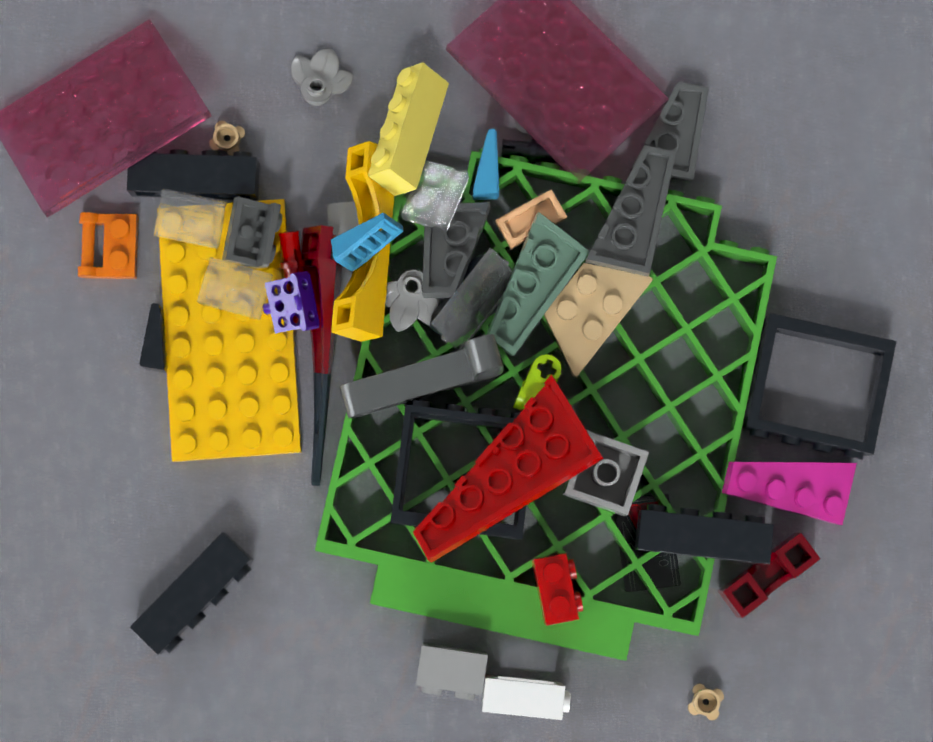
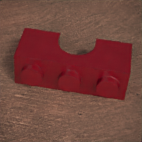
[717,533,821,618]

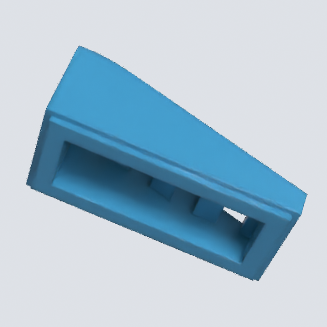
[473,129,499,200]
[331,213,403,272]

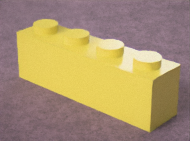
[368,62,449,196]

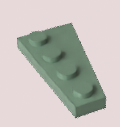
[487,212,590,356]

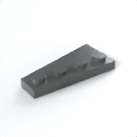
[585,145,676,277]

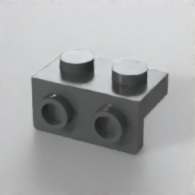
[222,196,282,269]

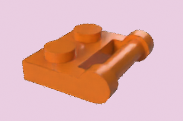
[78,212,139,279]

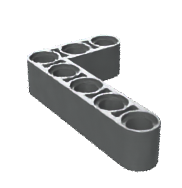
[339,334,504,419]

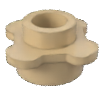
[209,121,245,156]
[688,683,724,720]

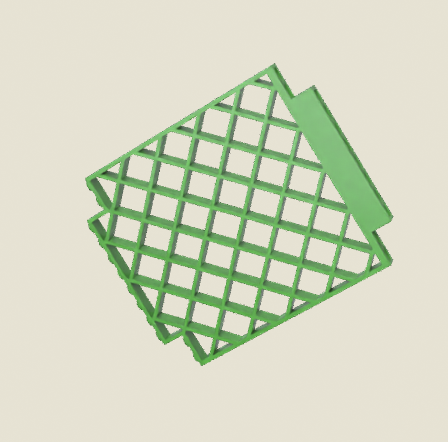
[315,149,777,661]

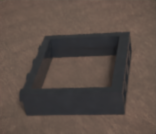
[742,313,897,460]
[390,400,526,540]

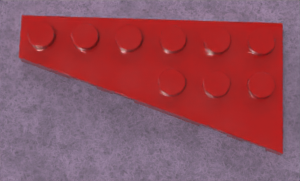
[413,374,603,563]

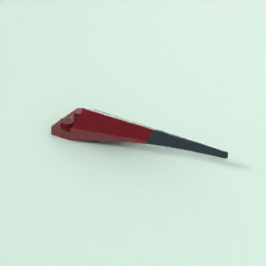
[301,225,342,486]

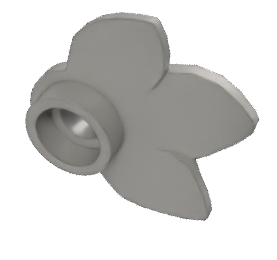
[291,48,353,106]
[385,269,439,332]

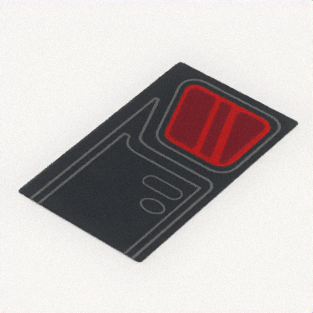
[615,494,681,592]

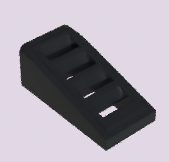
[139,303,168,373]

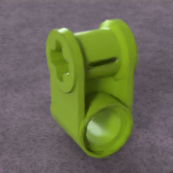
[513,354,561,411]

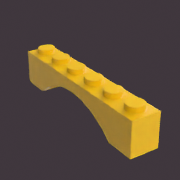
[331,141,395,342]

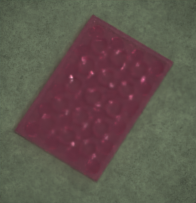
[446,0,669,184]
[0,19,212,218]

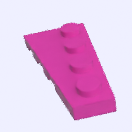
[722,462,857,525]

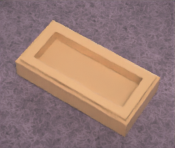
[495,189,567,249]

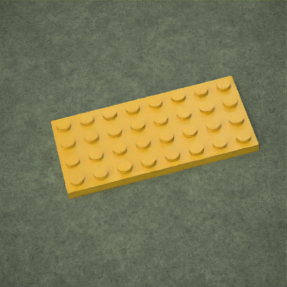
[157,199,302,462]

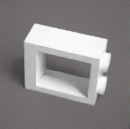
[481,674,571,720]

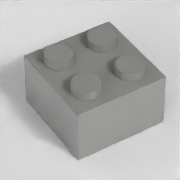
[562,430,649,516]
[416,643,488,700]

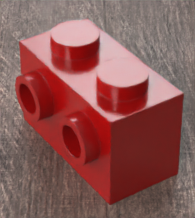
[532,553,583,626]

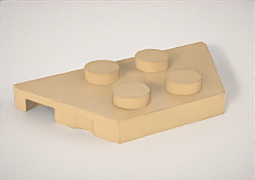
[544,263,653,378]

